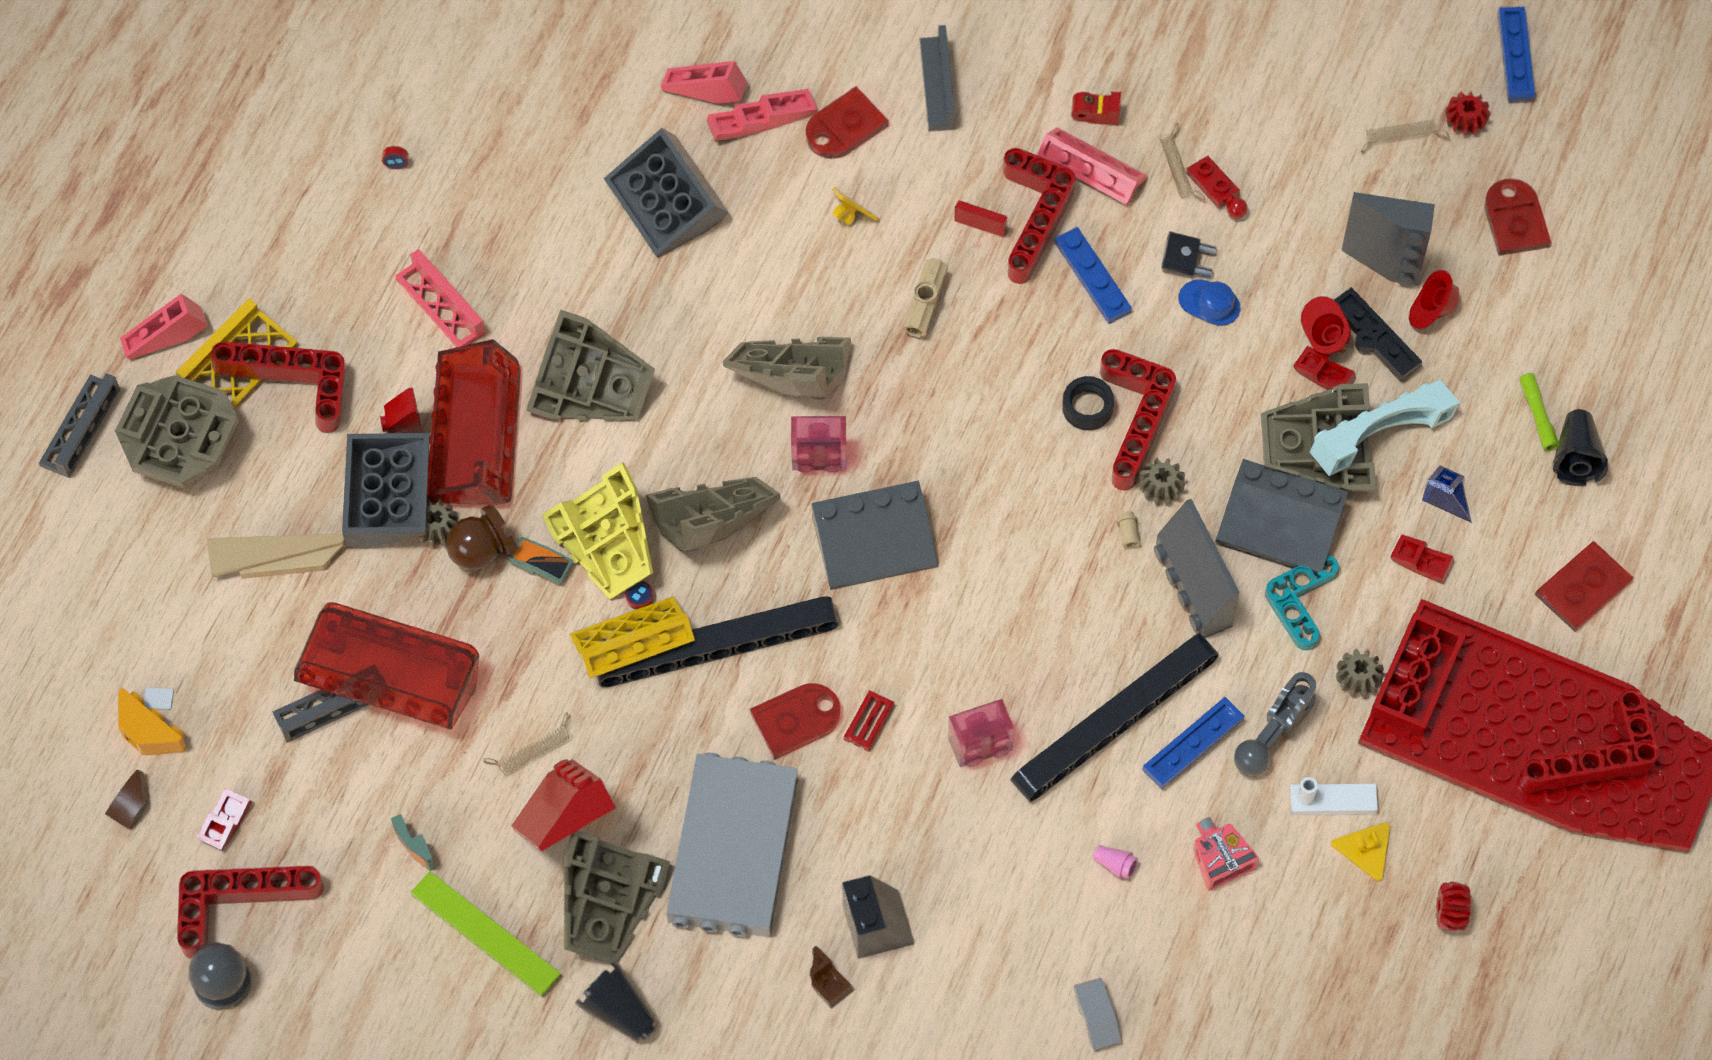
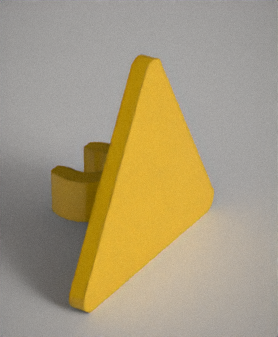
[832,187,879,225]
[1331,822,1390,882]

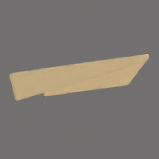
[207,534,346,579]

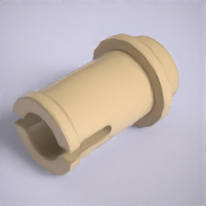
[1116,511,1140,549]

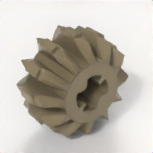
[1139,457,1185,505]
[419,499,459,547]
[1336,648,1384,697]

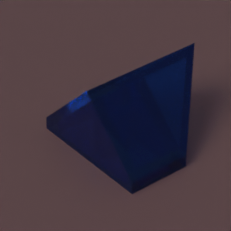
[1422,465,1472,523]

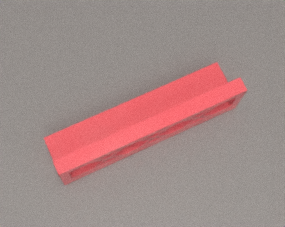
[1037,127,1147,205]
[395,249,485,351]

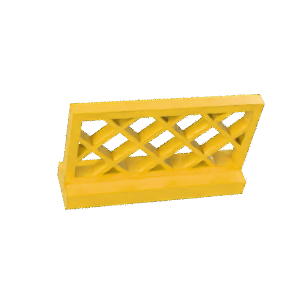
[176,298,298,409]
[569,596,695,679]

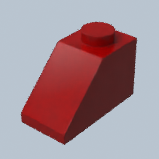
[380,387,422,433]

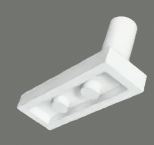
[1290,777,1378,815]

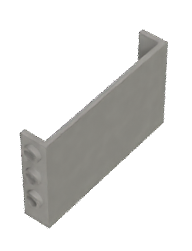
[667,752,798,938]

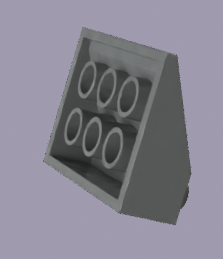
[604,128,729,257]
[1341,192,1435,286]
[342,433,430,547]
[1215,459,1348,574]
[812,480,938,590]
[1154,499,1240,638]

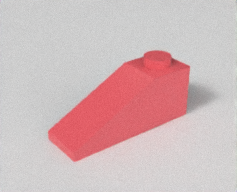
[660,61,748,104]
[120,293,208,360]

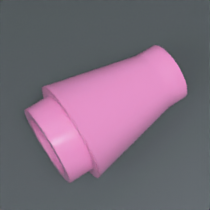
[1093,845,1138,879]

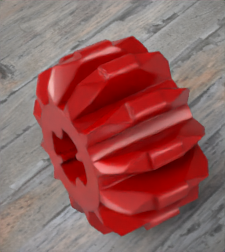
[1445,90,1490,136]
[1436,882,1471,931]

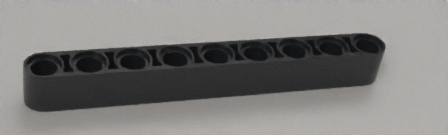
[597,596,839,687]
[1011,633,1219,802]

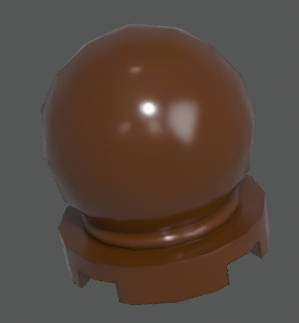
[446,504,517,571]

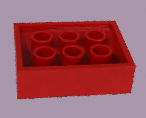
[511,759,616,852]

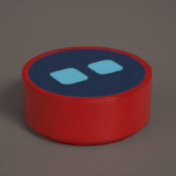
[382,146,409,169]
[625,581,653,610]

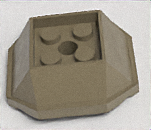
[115,375,239,488]

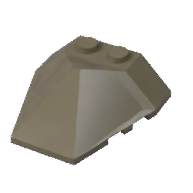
[526,309,655,420]
[723,337,851,400]
[1261,383,1376,491]
[646,477,781,552]
[564,831,670,964]

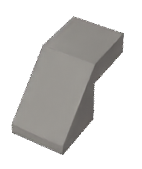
[1073,978,1121,1050]

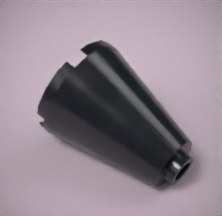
[1553,409,1609,486]
[575,961,656,1041]

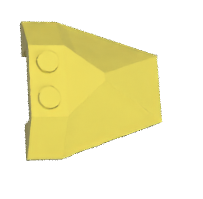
[542,463,653,599]

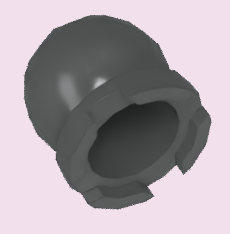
[189,942,251,1010]

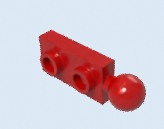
[1187,155,1248,219]

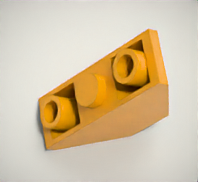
[118,687,187,755]

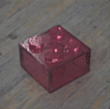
[791,416,847,473]
[948,699,1014,767]

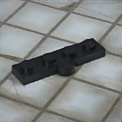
[1334,287,1423,381]

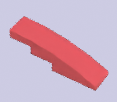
[706,89,818,141]

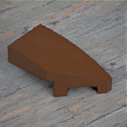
[105,769,150,829]
[810,946,853,1008]

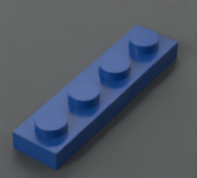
[1498,7,1535,101]
[1054,227,1132,324]
[1142,697,1244,789]

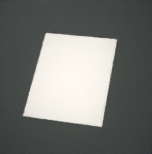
[143,688,174,710]

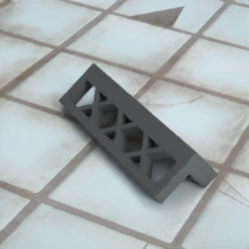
[920,25,955,132]
[39,373,120,478]
[273,665,390,742]

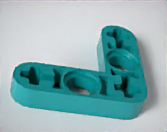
[1265,555,1339,650]

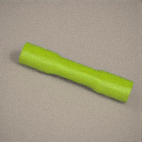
[1519,373,1558,451]

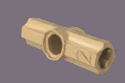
[903,258,948,338]

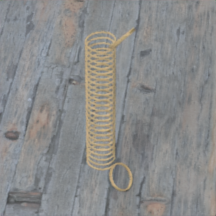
[1361,119,1449,153]
[1160,123,1205,201]
[483,712,569,775]

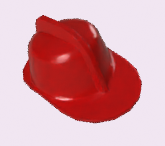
[1409,270,1459,329]
[1301,296,1351,354]

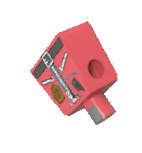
[1193,817,1259,891]

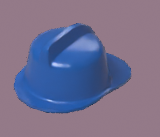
[1178,279,1241,326]

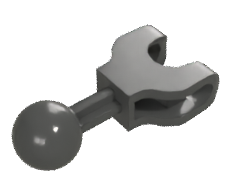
[1234,672,1316,776]

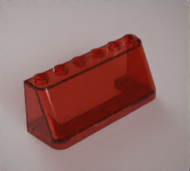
[427,339,521,505]
[294,602,479,730]

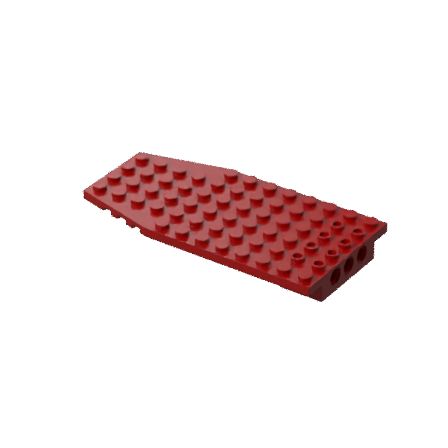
[1358,599,1712,852]

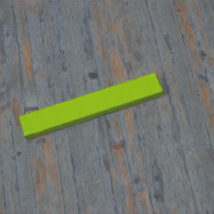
[411,871,561,997]

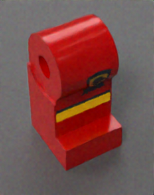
[1071,92,1121,126]

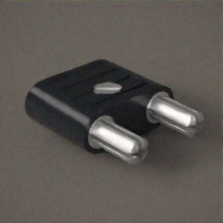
[1161,231,1217,278]

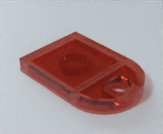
[806,86,889,159]
[1484,179,1551,256]
[750,683,841,760]

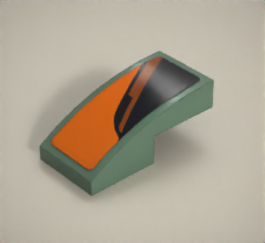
[508,537,573,585]
[391,814,436,871]

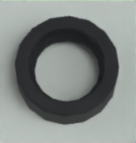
[1062,376,1114,430]

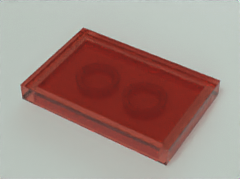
[1535,541,1634,632]

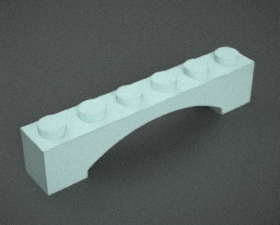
[1310,379,1460,476]

